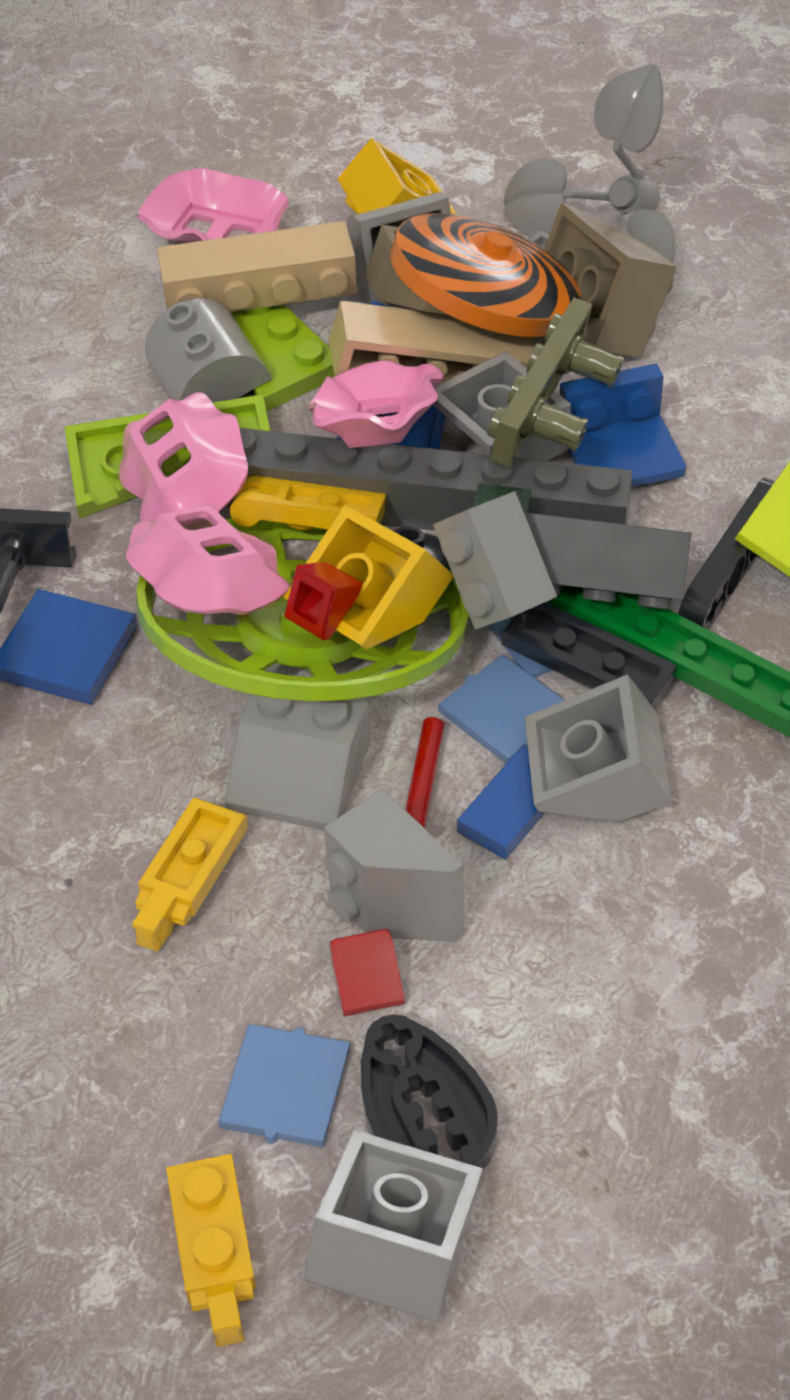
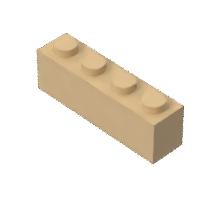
[157,221,357,312]
[329,301,535,385]

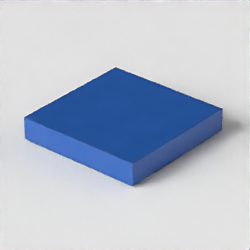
[0,589,138,705]

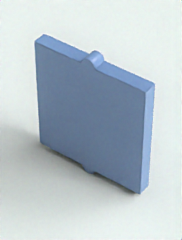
[438,654,564,763]
[218,1024,350,1148]

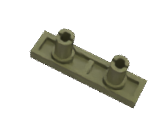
[488,297,624,468]

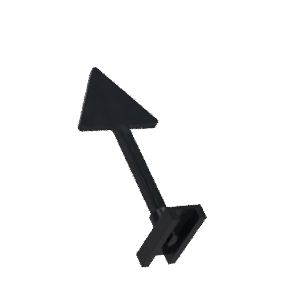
[0,508,76,614]

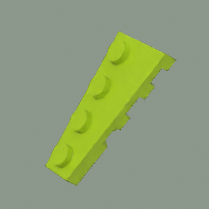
[230,304,335,412]
[64,394,271,519]

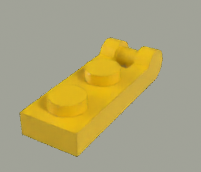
[230,476,386,530]

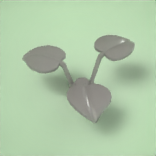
[504,64,675,290]

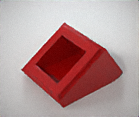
[284,562,363,641]
[329,929,405,1016]

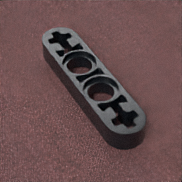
[678,477,775,630]

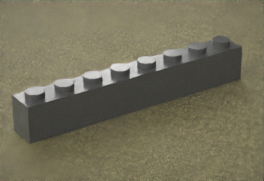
[225,428,633,531]

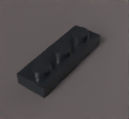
[501,602,677,708]

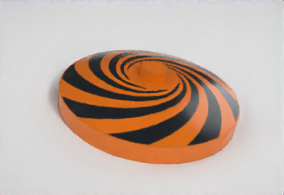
[390,213,581,337]

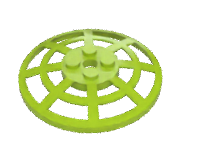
[136,518,469,701]

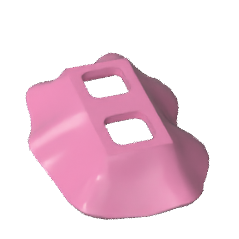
[137,168,289,243]
[308,360,444,448]
[119,392,248,521]
[126,505,290,615]

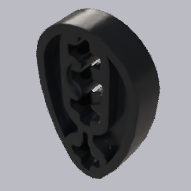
[361,1014,498,1170]

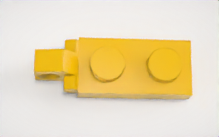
[132,797,248,952]
[166,1153,256,1347]

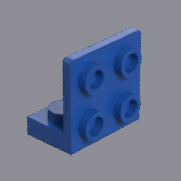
[559,363,686,487]

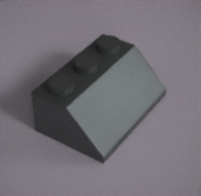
[524,512,692,609]

